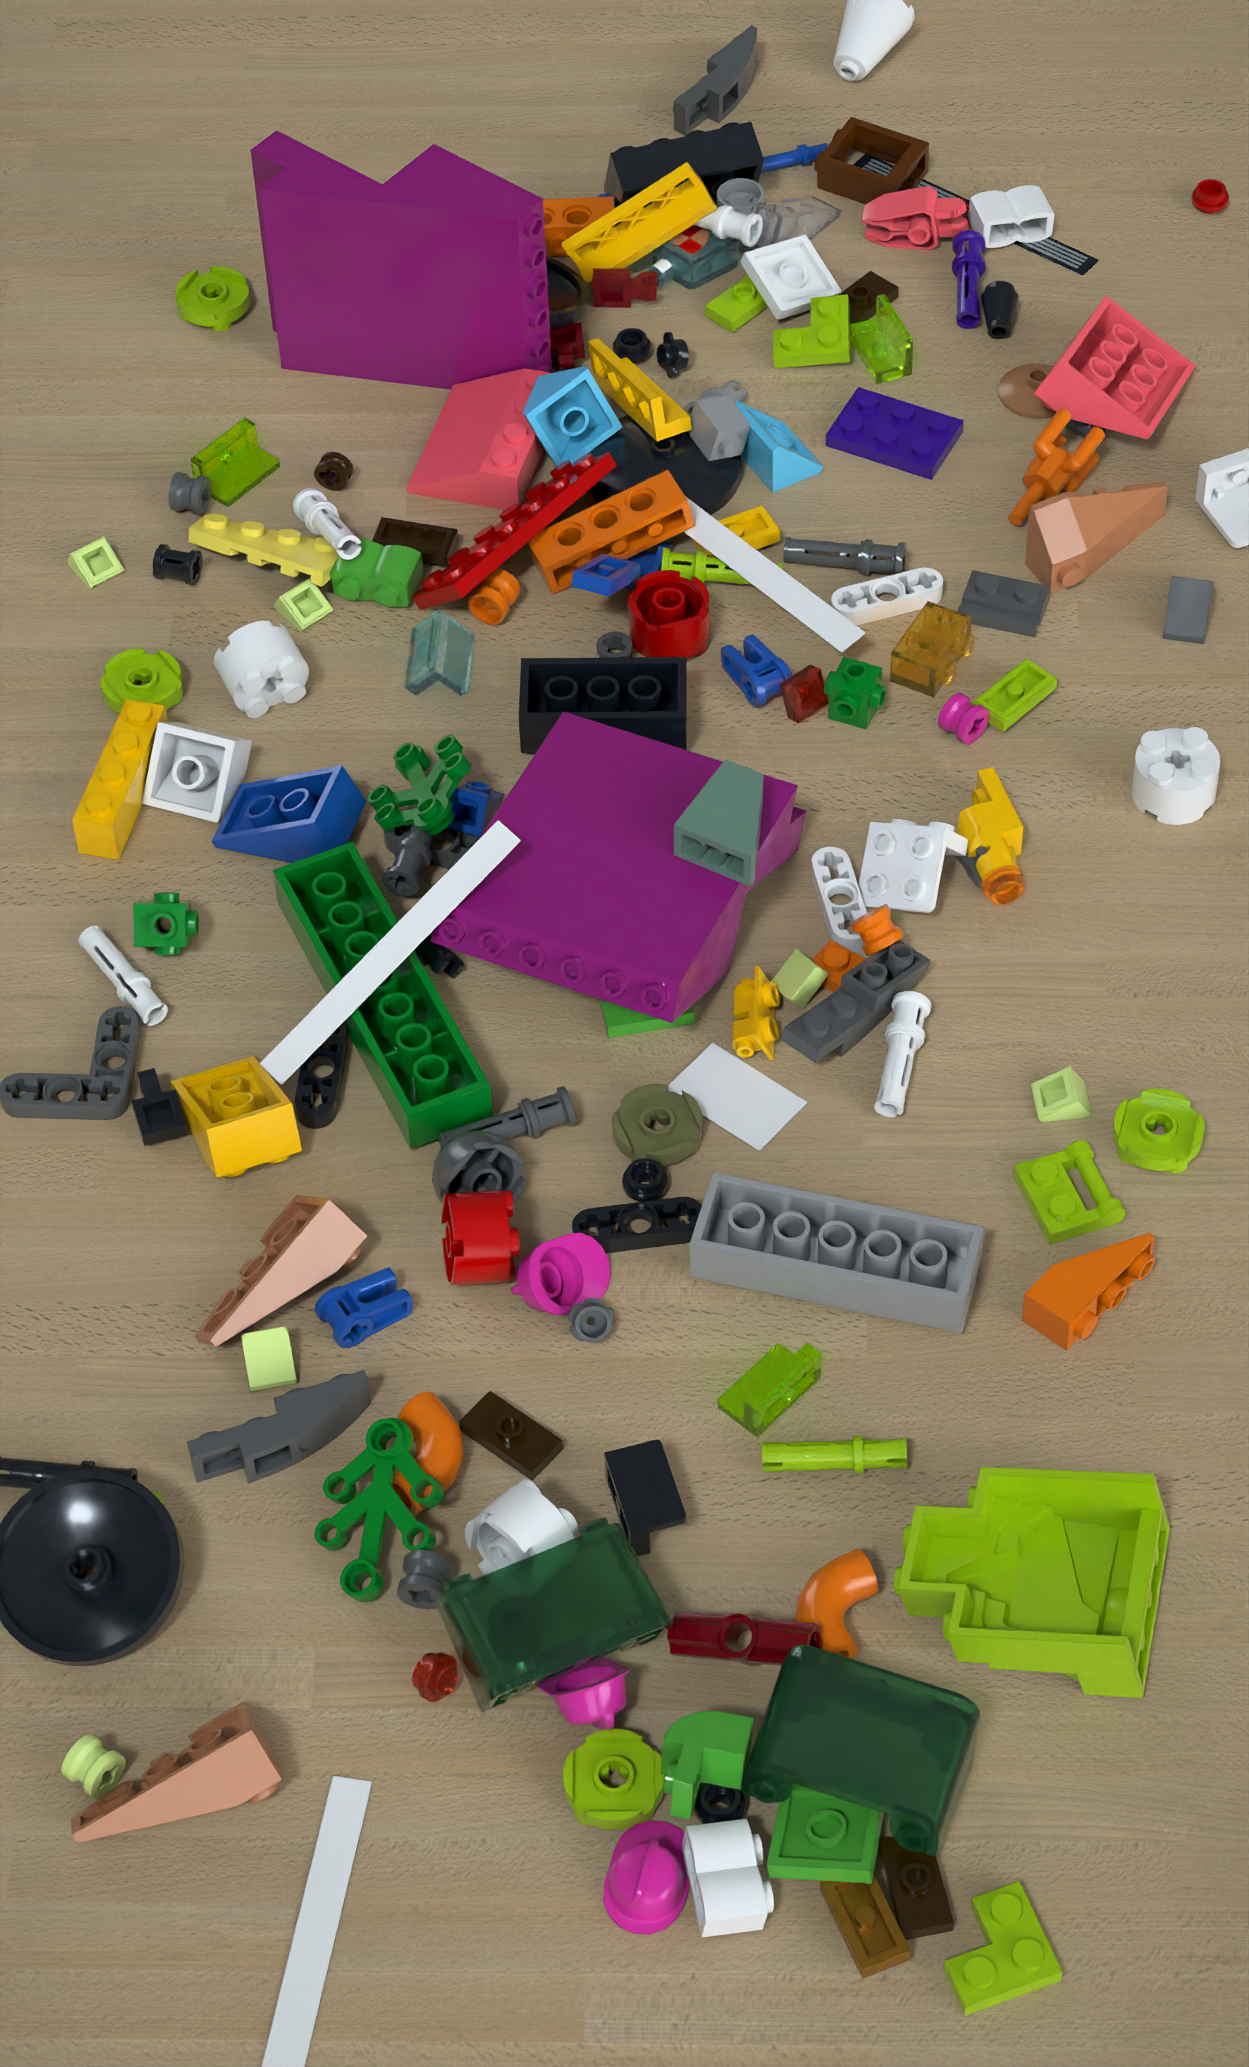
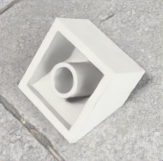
[141,722,252,823]

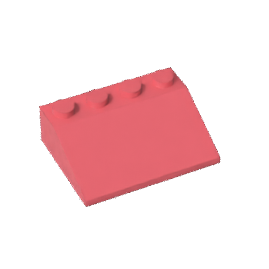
[1033,296,1196,439]
[407,368,551,510]

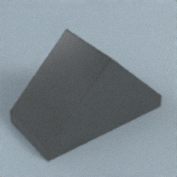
[1163,576,1214,644]

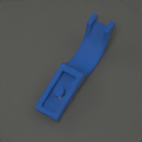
[571,542,673,597]

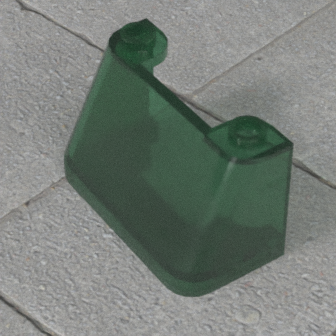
[435,1518,673,1713]
[741,1645,980,1857]

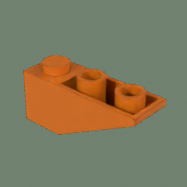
[1022,1233,1155,1351]

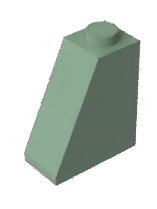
[674,759,764,887]

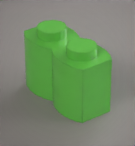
[330,539,424,608]

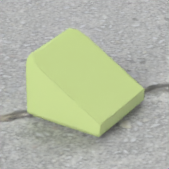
[67,537,125,589]
[273,577,334,631]
[772,948,829,1009]
[1031,1066,1092,1122]
[241,1327,297,1391]

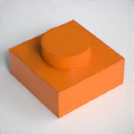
[812,940,866,993]

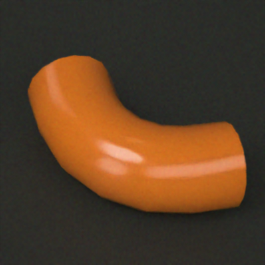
[392,1391,464,1516]
[794,1549,879,1675]

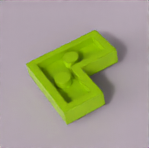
[773,294,850,369]
[943,1881,1063,2016]

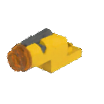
[954,767,1024,905]

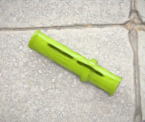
[762,1435,907,1474]

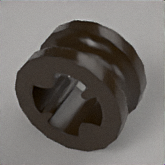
[314,452,354,491]

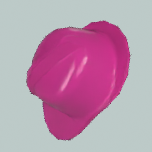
[511,1233,611,1315]
[535,1657,630,1730]
[603,1821,690,1935]

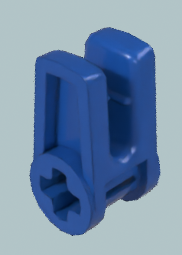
[721,634,794,707]
[314,1267,413,1348]

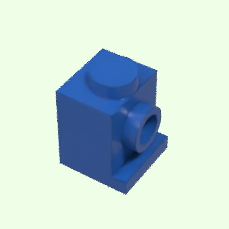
[447,781,504,837]

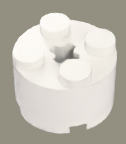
[214,620,309,718]
[1131,727,1220,825]
[465,1479,578,1599]

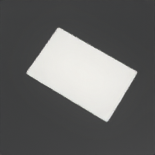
[668,1043,807,1150]

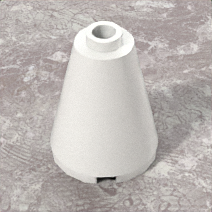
[833,0,915,81]

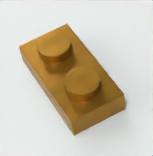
[820,1874,911,1979]

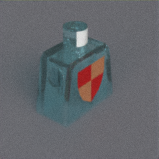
[648,225,738,290]

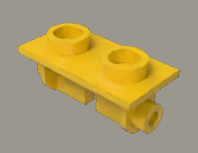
[732,966,780,1061]

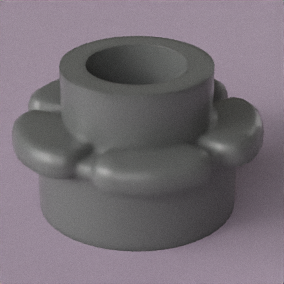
[568,1297,614,1343]

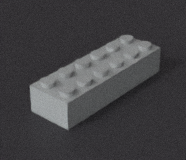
[689,1172,984,1333]

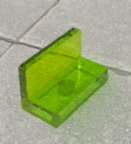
[850,294,913,384]
[190,417,280,507]
[717,1342,821,1438]

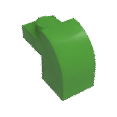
[661,1711,754,1820]

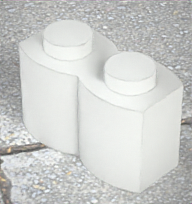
[968,185,1055,248]
[682,1819,774,1937]

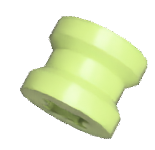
[61,1734,126,1799]

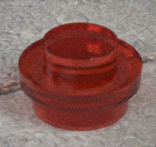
[412,1652,458,1702]

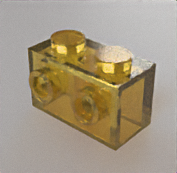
[890,601,975,698]

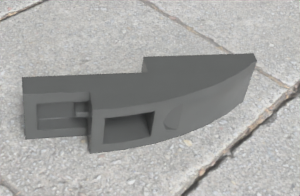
[673,25,757,136]
[782,940,930,1063]
[187,1370,371,1484]

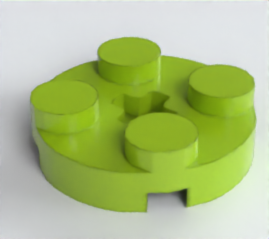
[175,266,251,332]
[100,648,183,713]
[1112,1088,1205,1173]
[563,1728,665,1830]

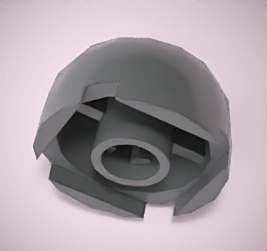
[432,1131,525,1205]

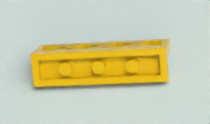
[561,162,718,289]
[588,338,692,441]

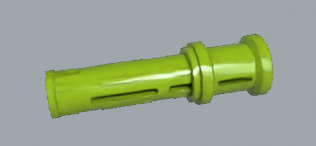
[661,547,783,585]

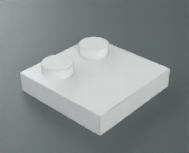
[740,234,842,320]

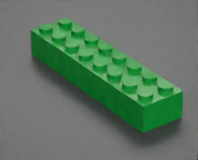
[273,841,493,1149]

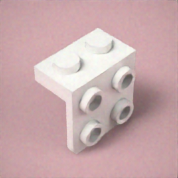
[1195,448,1249,548]
[858,819,968,913]

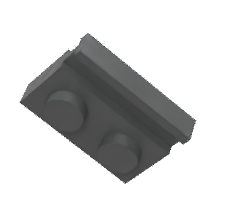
[957,570,1051,637]

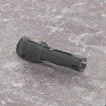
[783,537,907,576]
[382,784,440,896]
[437,1086,576,1148]

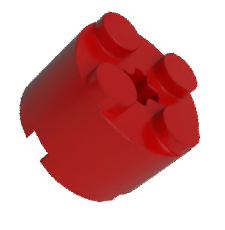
[628,570,710,659]
[441,1190,520,1285]

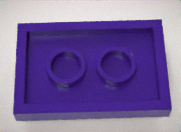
[826,387,964,480]

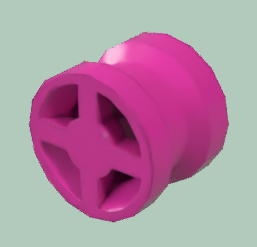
[938,693,990,745]

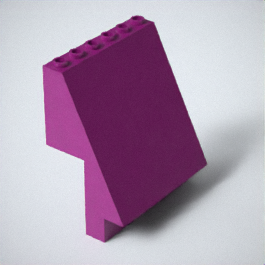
[250,130,553,390]
[430,711,807,1023]

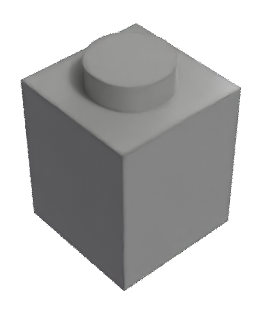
[687,395,751,461]

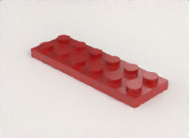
[412,452,617,610]

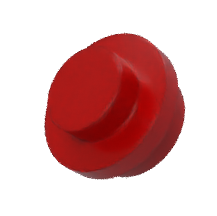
[1191,179,1229,213]

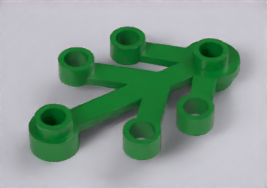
[367,735,471,835]
[314,1418,444,1602]

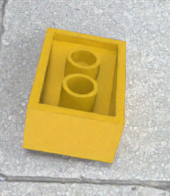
[170,1055,302,1178]

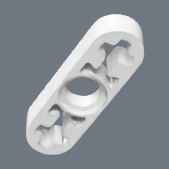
[831,567,943,626]
[811,847,867,953]

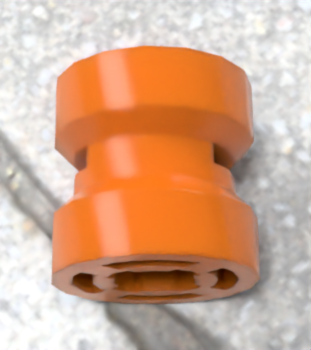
[468,568,521,625]

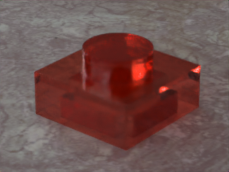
[780,664,828,723]

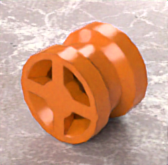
[850,904,904,956]

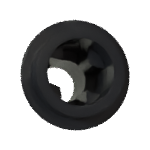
[981,281,1019,339]

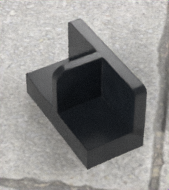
[604,1439,686,1558]

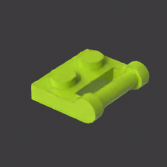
[1013,1140,1126,1245]

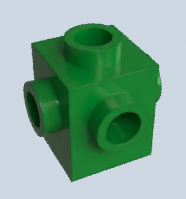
[824,657,887,730]
[133,892,199,955]

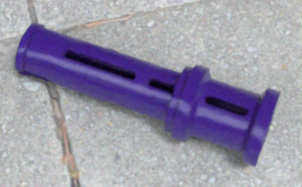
[952,230,985,329]

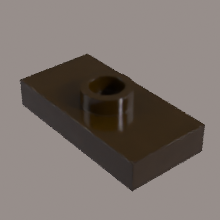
[839,271,899,333]
[372,517,458,566]
[459,1391,563,1481]
[878,1830,954,1940]

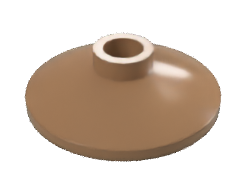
[998,364,1056,419]

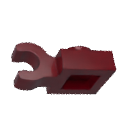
[592,268,658,308]
[550,322,585,371]

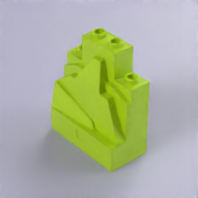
[894,1467,1170,1698]

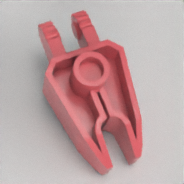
[862,186,969,251]

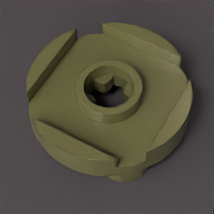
[612,1084,702,1166]

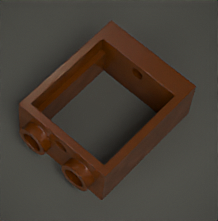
[814,117,929,205]

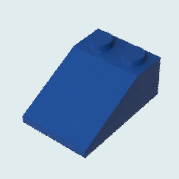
[212,765,367,863]

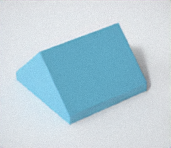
[522,366,623,467]
[735,400,824,493]

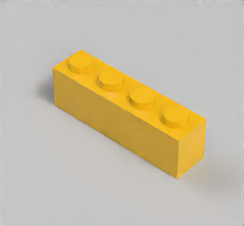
[72,699,168,860]

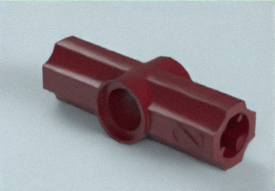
[667,1611,823,1669]

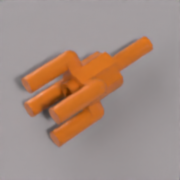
[1008,408,1105,526]

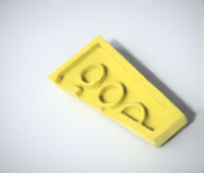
[188,513,339,587]

